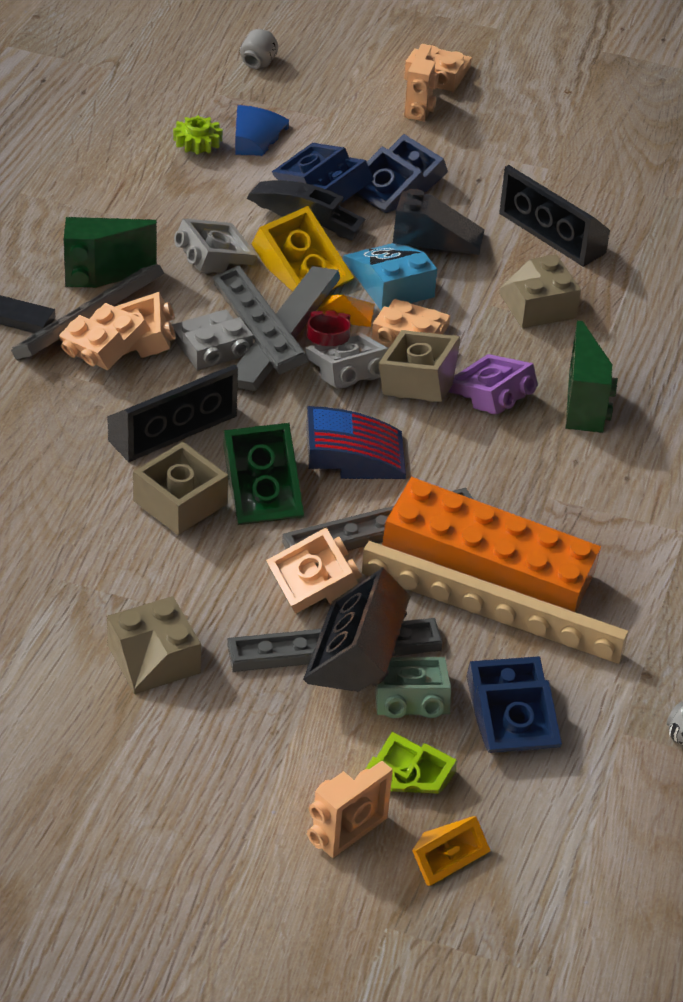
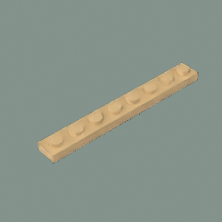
[362,541,628,664]

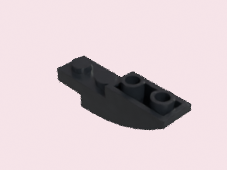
[247,180,366,241]

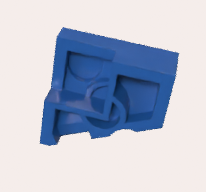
[235,105,289,156]

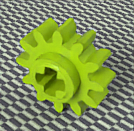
[173,115,223,154]

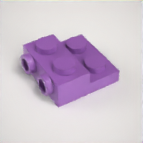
[449,354,538,414]

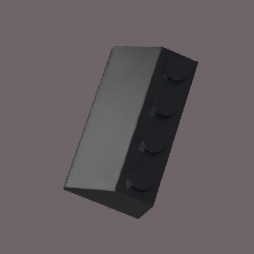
[499,165,610,267]
[107,364,238,463]
[303,567,411,692]

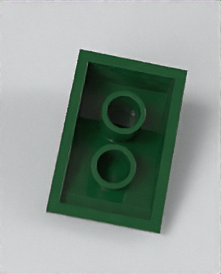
[63,217,157,288]
[565,321,618,433]
[223,423,304,525]

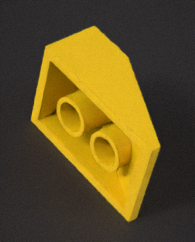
[251,206,354,292]

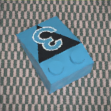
[343,243,437,310]

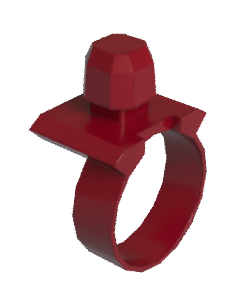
[307,310,351,347]

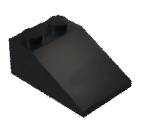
[392,189,485,255]

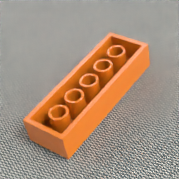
[382,477,601,612]

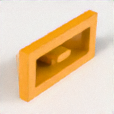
[316,295,375,327]
[412,816,491,886]

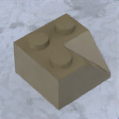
[499,254,581,328]
[378,330,460,402]
[133,442,228,535]
[107,596,201,694]

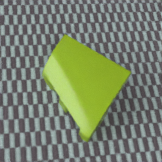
[365,732,457,794]

